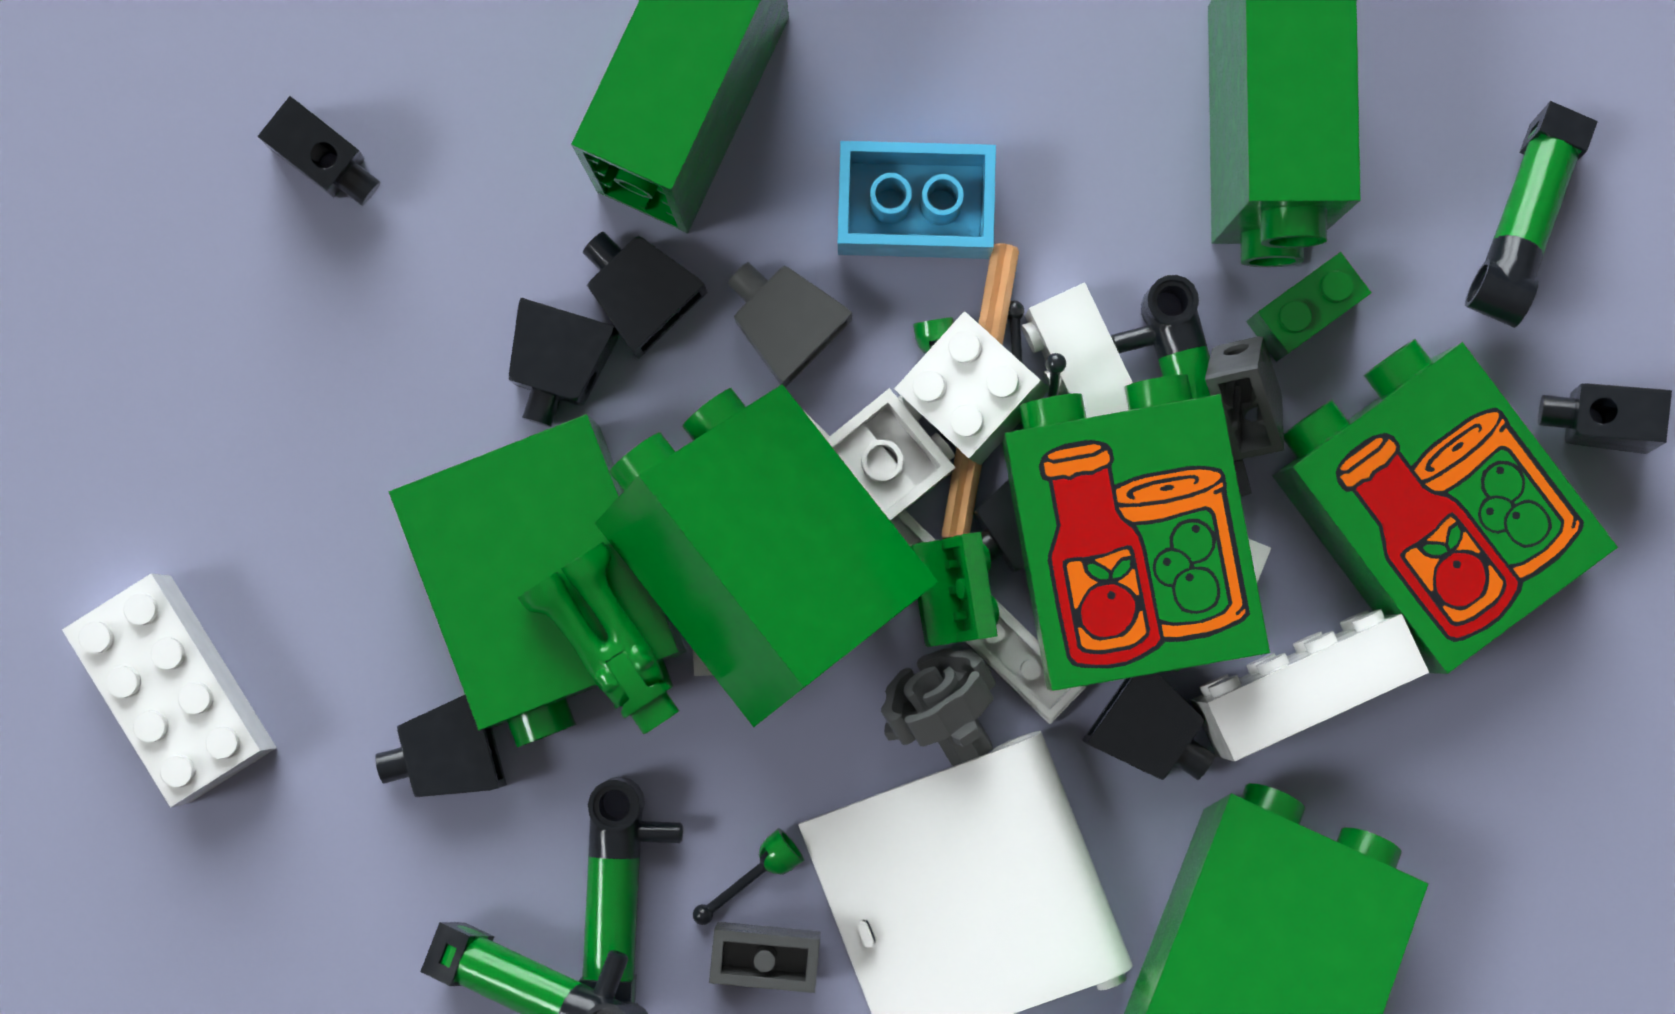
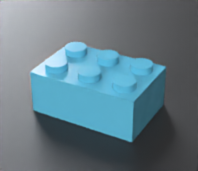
[838,141,996,259]

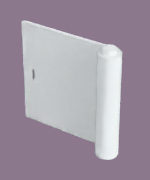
[798,731,1133,1014]

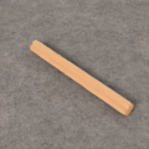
[941,243,1019,539]

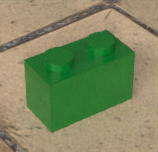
[1246,252,1372,362]

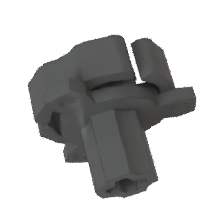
[881,648,996,766]

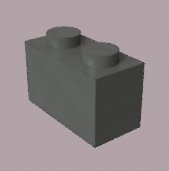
[709,922,821,993]

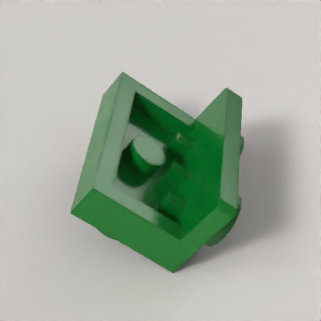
[911,532,999,647]

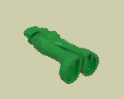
[518,542,679,735]

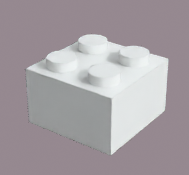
[894,311,1049,465]

